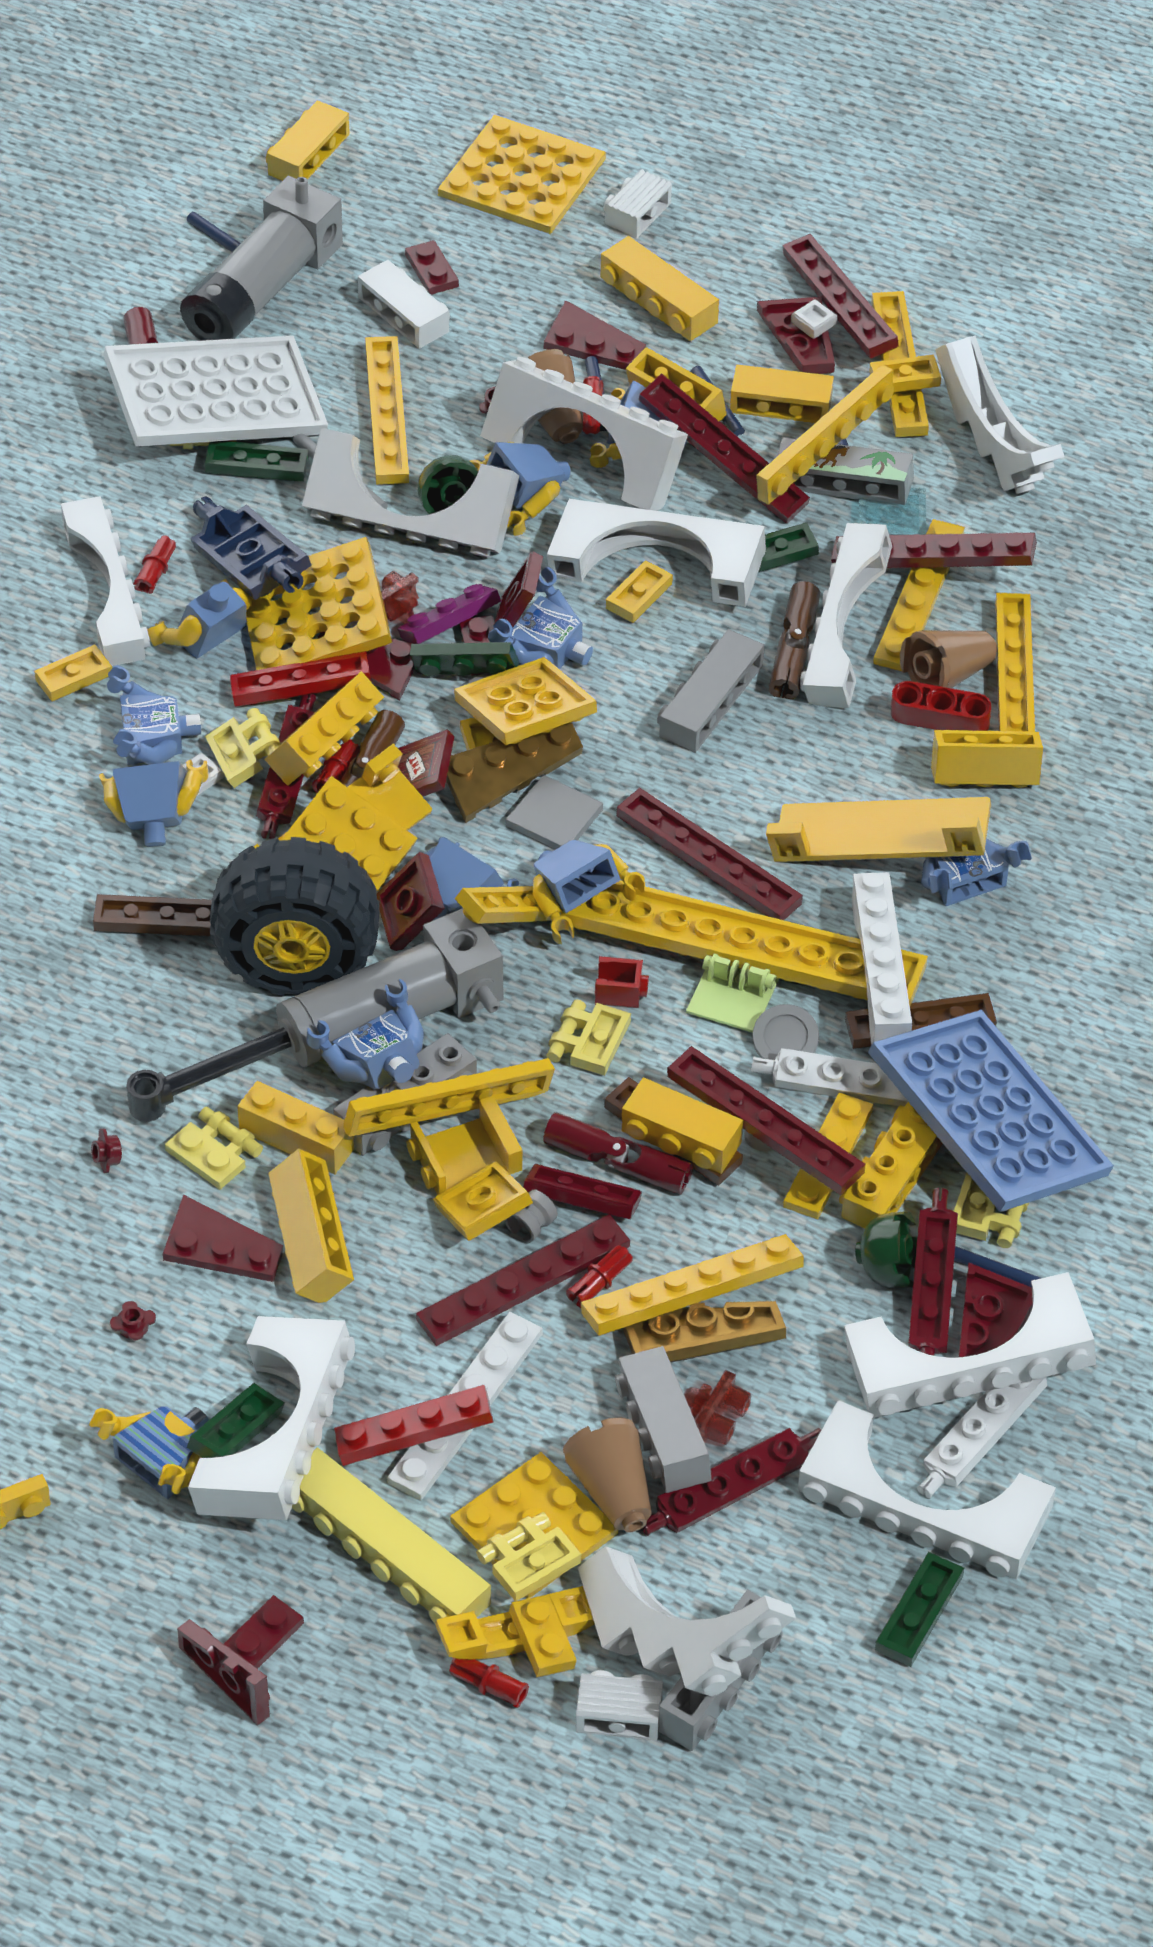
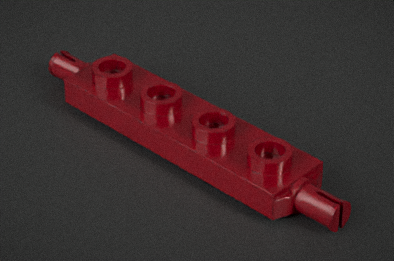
[256,693,316,839]
[908,1188,958,1356]
[641,1428,821,1536]

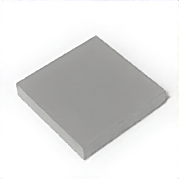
[506,775,603,850]

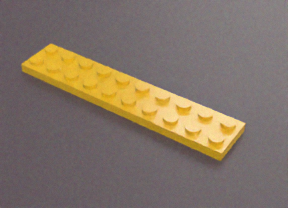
[561,880,928,1006]

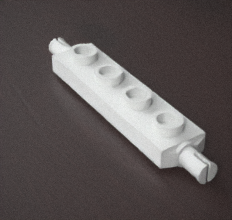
[751,1048,908,1107]
[917,1377,1047,1499]

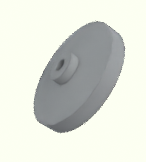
[753,1004,819,1060]

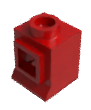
[595,956,649,1008]

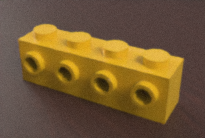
[600,236,719,341]
[264,671,385,786]
[839,1102,943,1229]
[268,1148,354,1303]

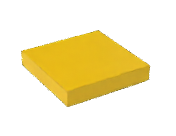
[433,1161,533,1241]

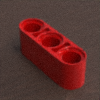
[891,681,991,731]

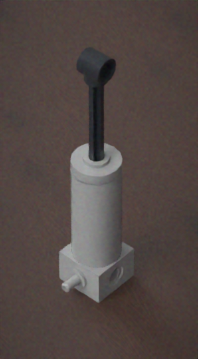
[126,909,504,1122]

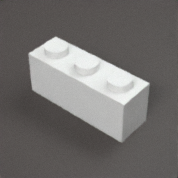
[358,260,450,349]

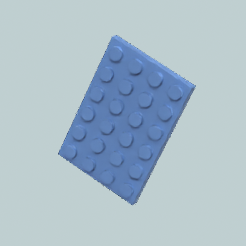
[868,1010,1114,1212]

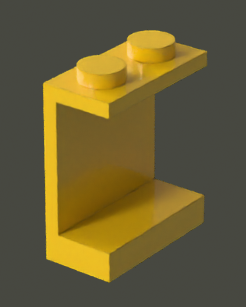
[406,1096,523,1195]

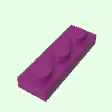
[397,584,502,644]

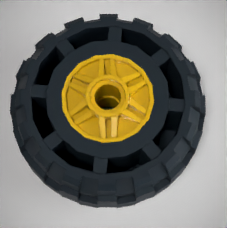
[210,837,379,996]

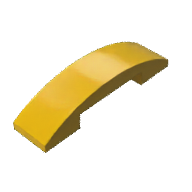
[435,1586,595,1659]

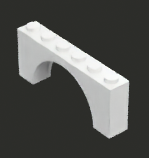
[480,357,688,511]
[302,428,519,557]
[547,499,766,607]
[844,1272,1096,1418]
[188,1316,355,1520]
[798,1400,1056,1580]

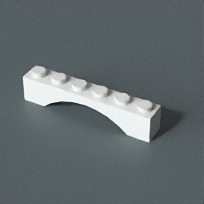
[61,496,150,666]
[800,523,892,708]
[852,872,912,1044]

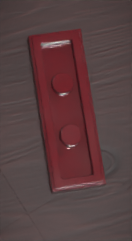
[523,1164,642,1220]

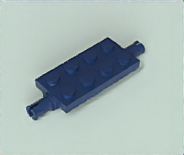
[190,496,312,600]

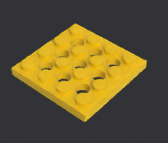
[438,115,606,234]
[240,537,392,670]

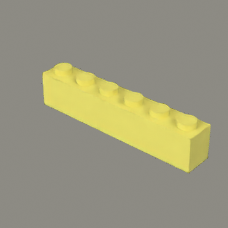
[292,1447,491,1623]

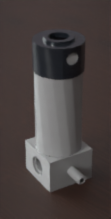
[180,175,343,341]

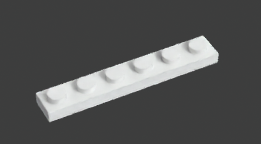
[387,1312,543,1501]

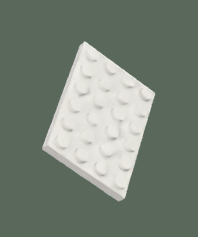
[103,336,328,446]

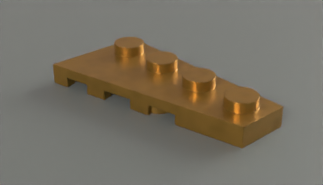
[446,722,583,823]
[623,1301,786,1362]

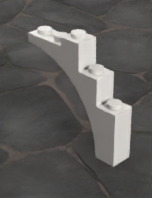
[935,335,1064,495]
[578,1546,796,1697]

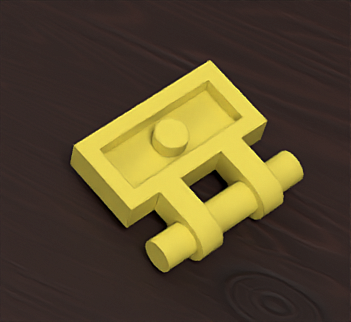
[205,708,281,788]
[546,999,631,1076]
[165,1106,263,1190]
[954,1173,1029,1248]
[476,1512,582,1602]

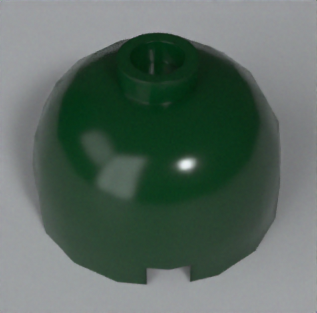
[417,455,479,515]
[855,1212,918,1288]

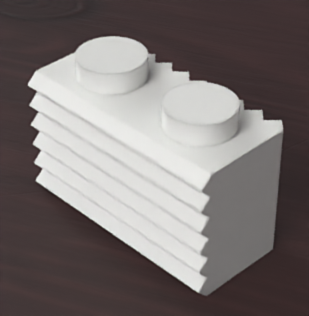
[603,169,672,238]
[576,1670,663,1741]

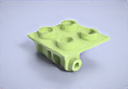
[686,953,779,1033]

